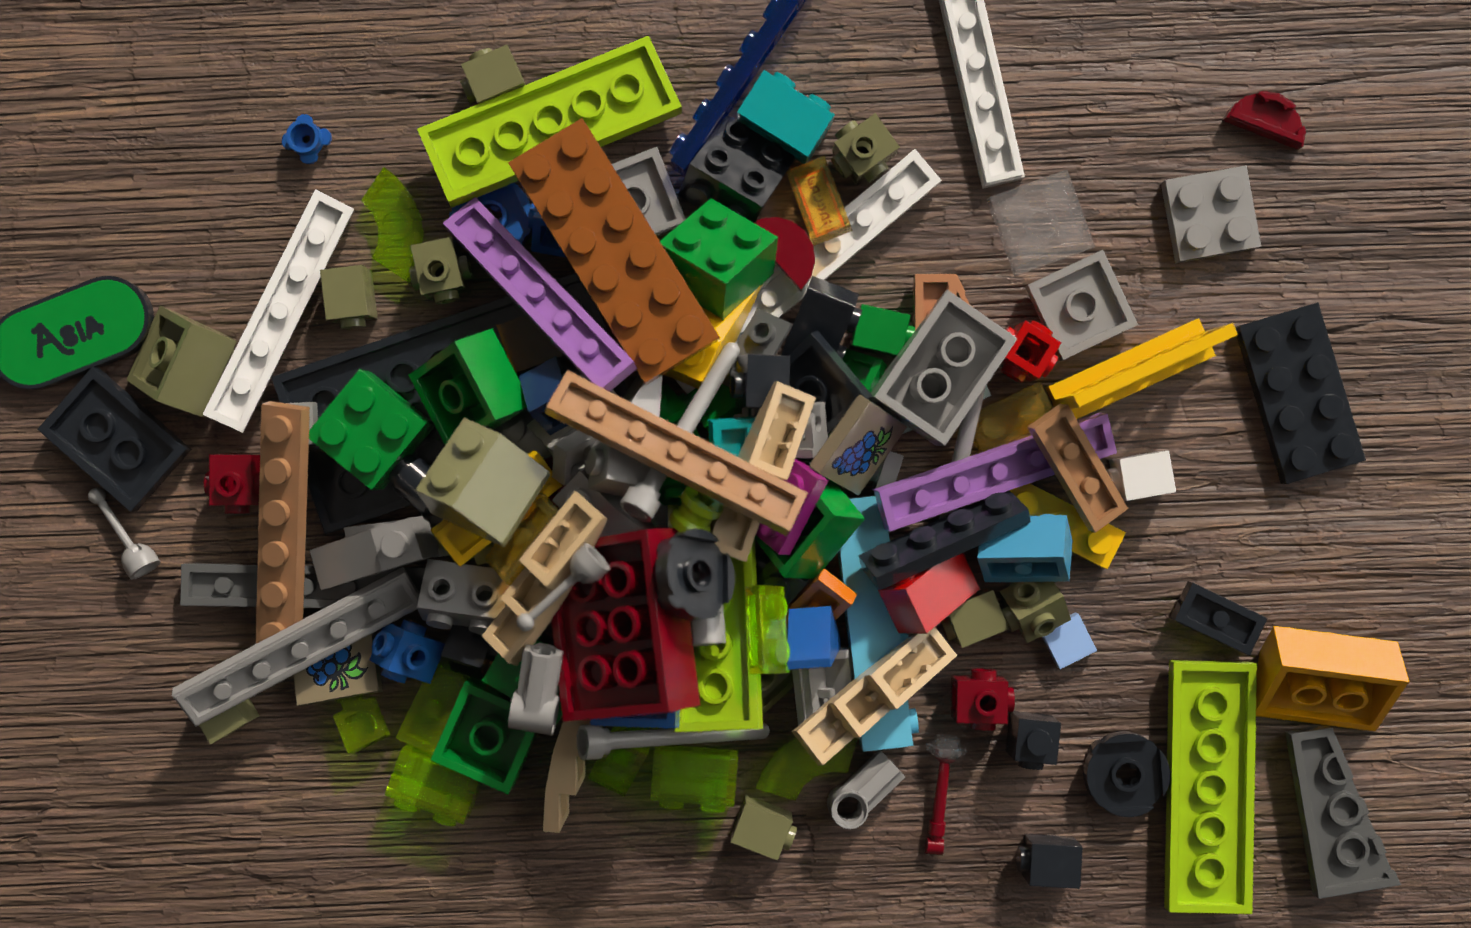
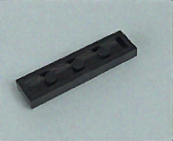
[858,490,1031,591]

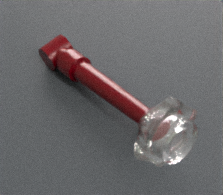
[925,734,967,856]

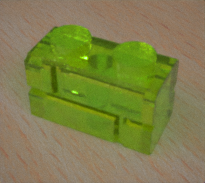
[385,742,482,826]
[650,745,738,813]

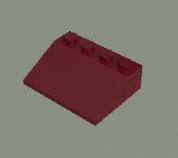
[551,528,701,722]

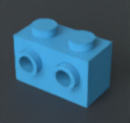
[977,514,1073,582]

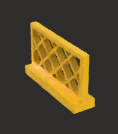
[1045,318,1238,419]

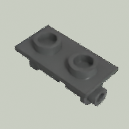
[722,308,793,388]

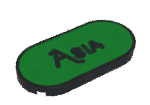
[0,276,154,390]

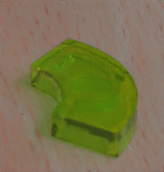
[361,167,423,282]
[756,738,858,801]

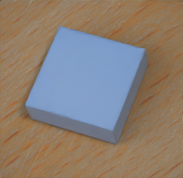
[1042,612,1097,669]

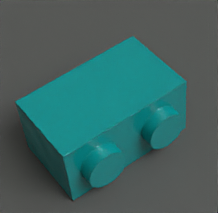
[737,70,835,165]

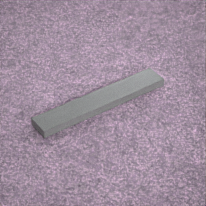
[172,567,420,727]

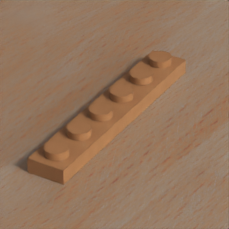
[545,370,808,536]
[256,401,310,644]

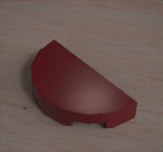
[1222,91,1306,150]
[754,217,815,292]

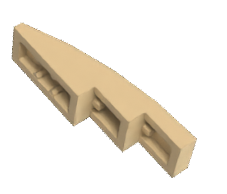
[710,382,816,562]
[482,491,607,666]
[792,627,957,765]
[543,719,590,833]

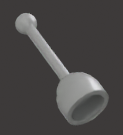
[88,488,161,580]
[517,543,610,631]

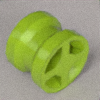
[668,486,724,532]

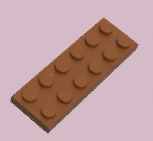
[508,118,720,385]

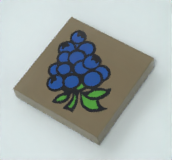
[809,395,907,495]
[294,631,383,706]

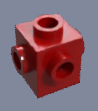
[1000,320,1062,383]

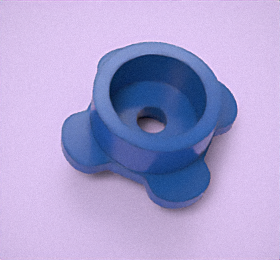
[282,114,332,164]

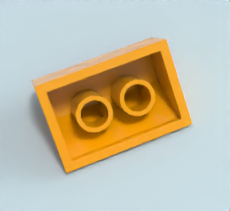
[1256,626,1409,731]

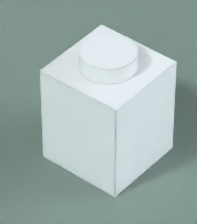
[1106,451,1176,501]

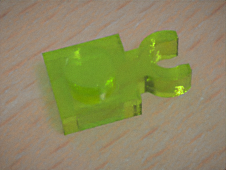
[333,695,391,754]

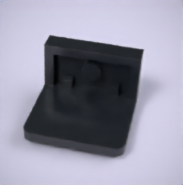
[678,116,795,223]

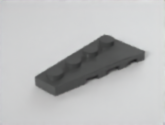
[1285,725,1401,899]

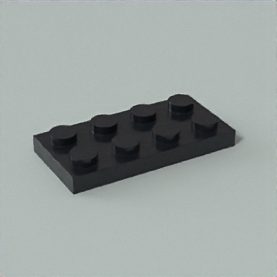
[1235,302,1366,484]

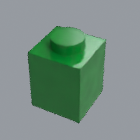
[849,304,915,358]

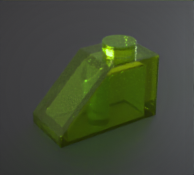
[588,726,659,797]

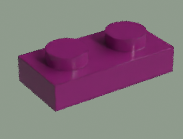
[756,458,829,555]

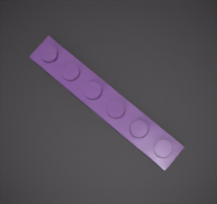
[443,197,637,392]
[873,412,1117,531]

